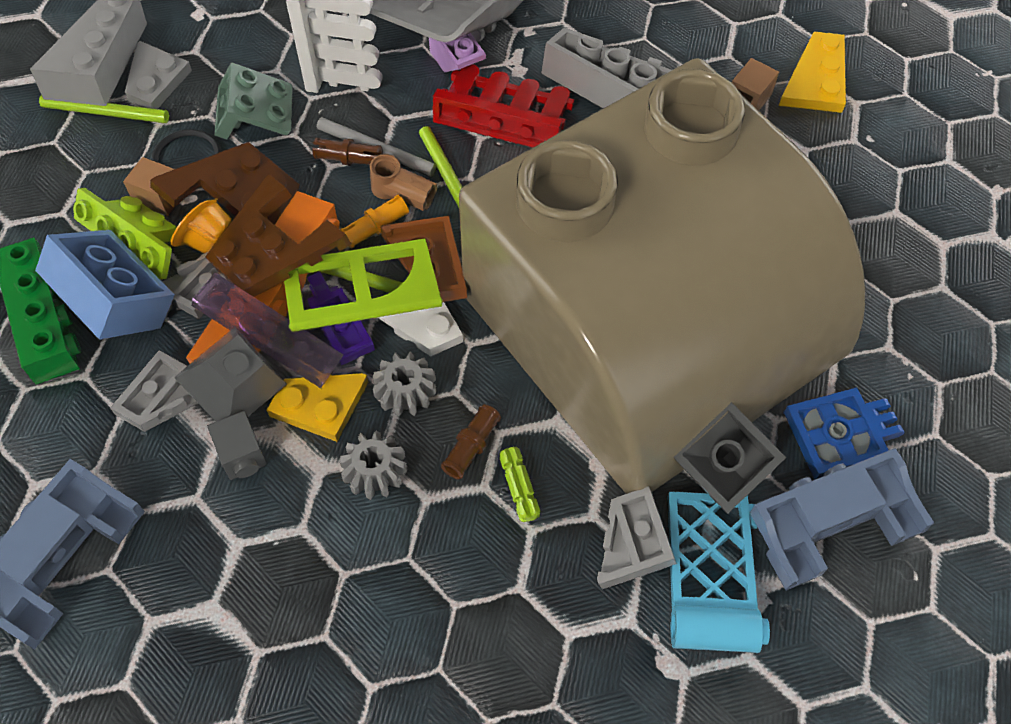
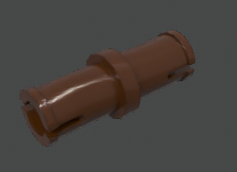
[312,137,383,166]
[441,404,501,480]

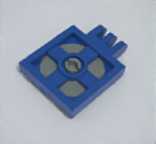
[784,387,905,480]

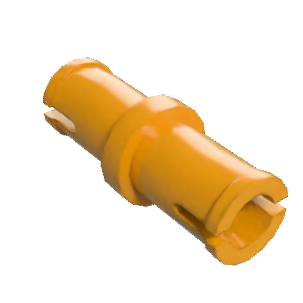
[340,194,409,249]

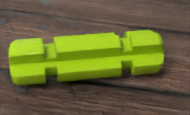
[500,447,540,522]

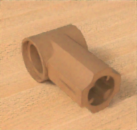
[370,154,437,211]

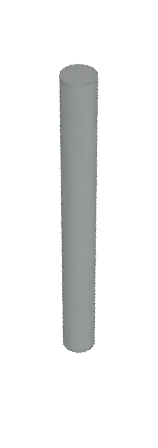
[317,117,436,176]

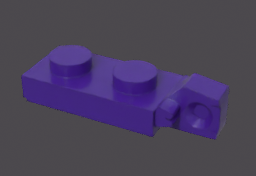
[307,272,375,366]

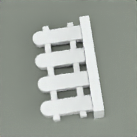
[286,0,383,93]

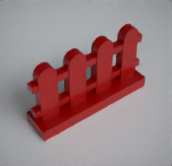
[433,64,575,147]

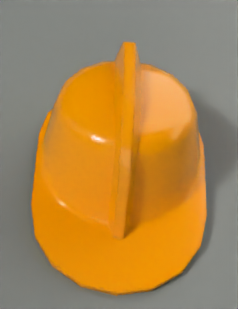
[171,198,232,253]

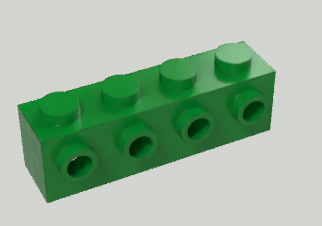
[0,237,81,385]

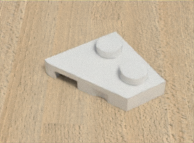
[372,302,463,356]

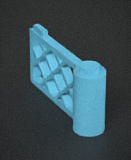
[667,492,770,653]

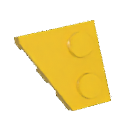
[267,373,368,442]

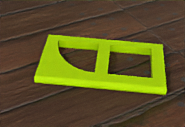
[284,239,443,332]

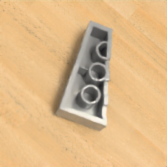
[30,0,147,106]
[541,28,678,108]

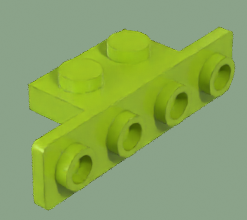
[73,188,177,280]

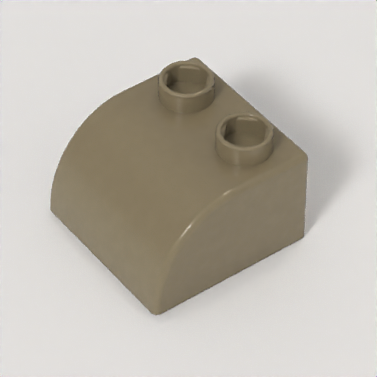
[459,58,865,494]

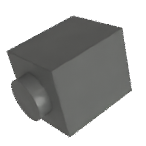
[207,411,267,480]

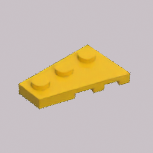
[778,32,846,113]

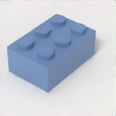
[35,230,175,340]

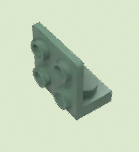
[214,62,292,139]

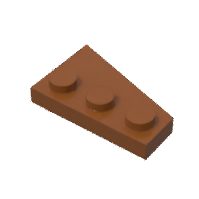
[380,216,467,302]

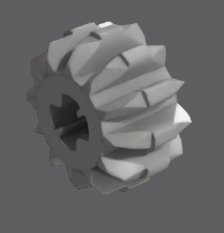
[372,351,436,418]
[339,430,407,500]

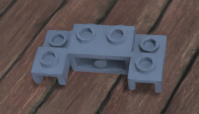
[750,448,934,591]
[0,459,145,650]

